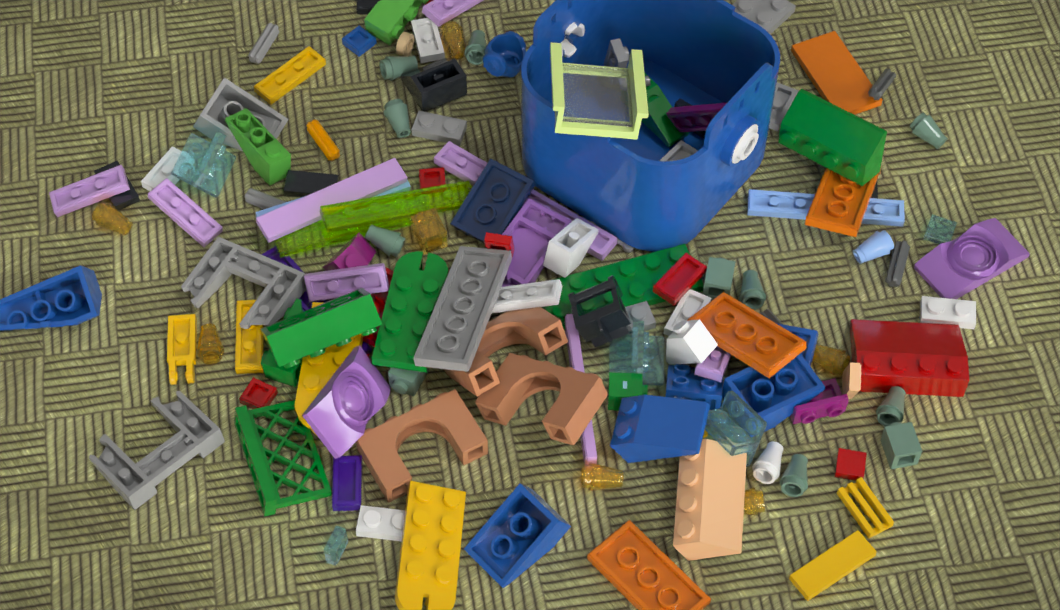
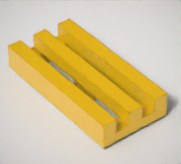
[837,477,894,539]

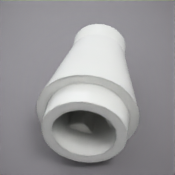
[752,441,783,484]

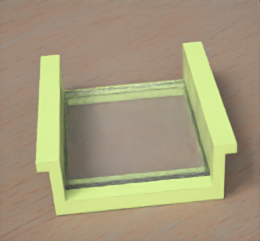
[550,42,649,140]

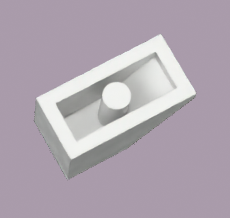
[543,218,599,278]
[666,319,718,365]

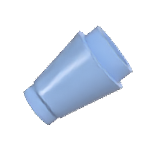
[853,230,894,264]

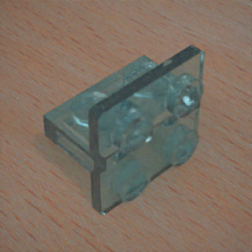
[171,131,236,198]
[609,321,664,386]
[705,390,767,467]

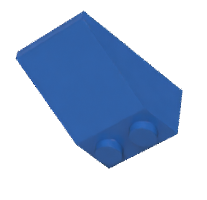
[722,353,825,438]
[610,395,710,463]
[464,483,571,588]

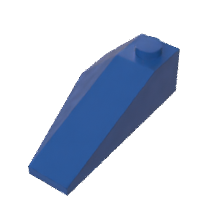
[0,265,102,331]

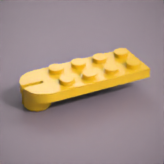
[295,302,363,435]
[395,481,466,610]

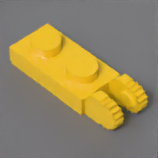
[167,314,197,385]

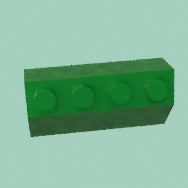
[778,89,887,186]
[261,288,382,368]

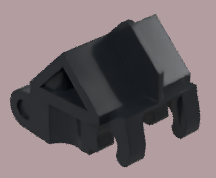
[568,275,632,348]

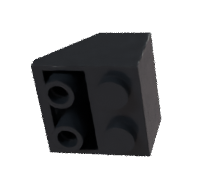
[401,58,467,112]

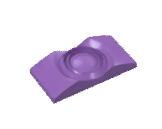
[502,198,572,287]
[914,218,1030,299]
[302,345,391,459]

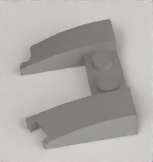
[181,237,306,329]
[89,391,225,510]

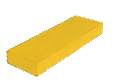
[254,46,326,105]
[235,300,264,374]
[789,530,877,601]

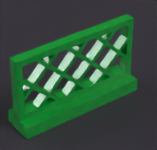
[234,400,332,517]

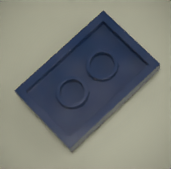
[450,158,536,244]

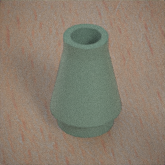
[464,30,487,65]
[379,56,418,81]
[384,99,411,138]
[910,112,948,149]
[365,225,406,257]
[739,270,766,310]
[876,386,906,427]
[780,454,808,497]

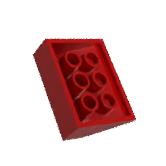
[850,319,970,397]

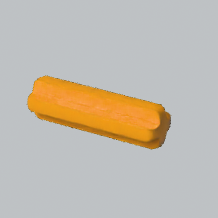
[306,119,340,161]

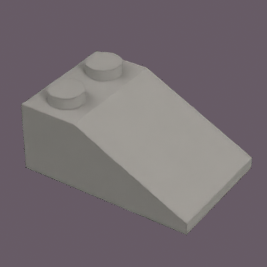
[193,78,289,151]

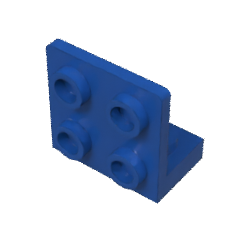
[665,364,723,425]

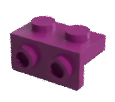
[790,378,849,424]

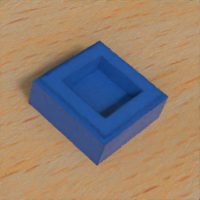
[342,25,377,57]

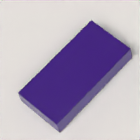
[332,455,362,511]

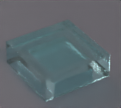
[924,215,957,244]
[324,525,348,566]

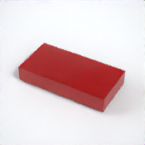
[653,253,707,306]

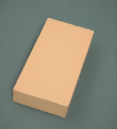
[842,362,861,400]

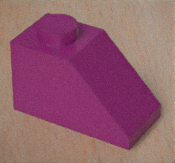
[322,233,376,271]

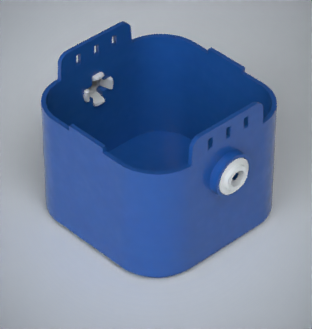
[521,0,780,252]

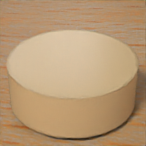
[396,32,415,57]

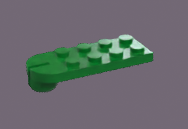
[372,251,448,373]

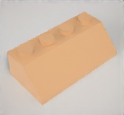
[673,439,747,561]

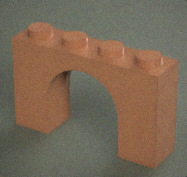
[444,307,568,397]
[475,353,608,446]
[356,389,488,503]

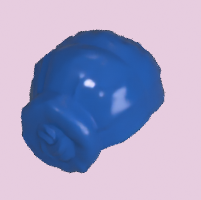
[483,31,526,78]

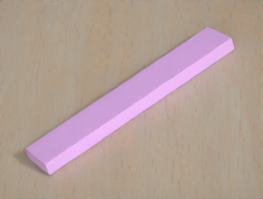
[256,158,407,243]
[565,314,597,471]

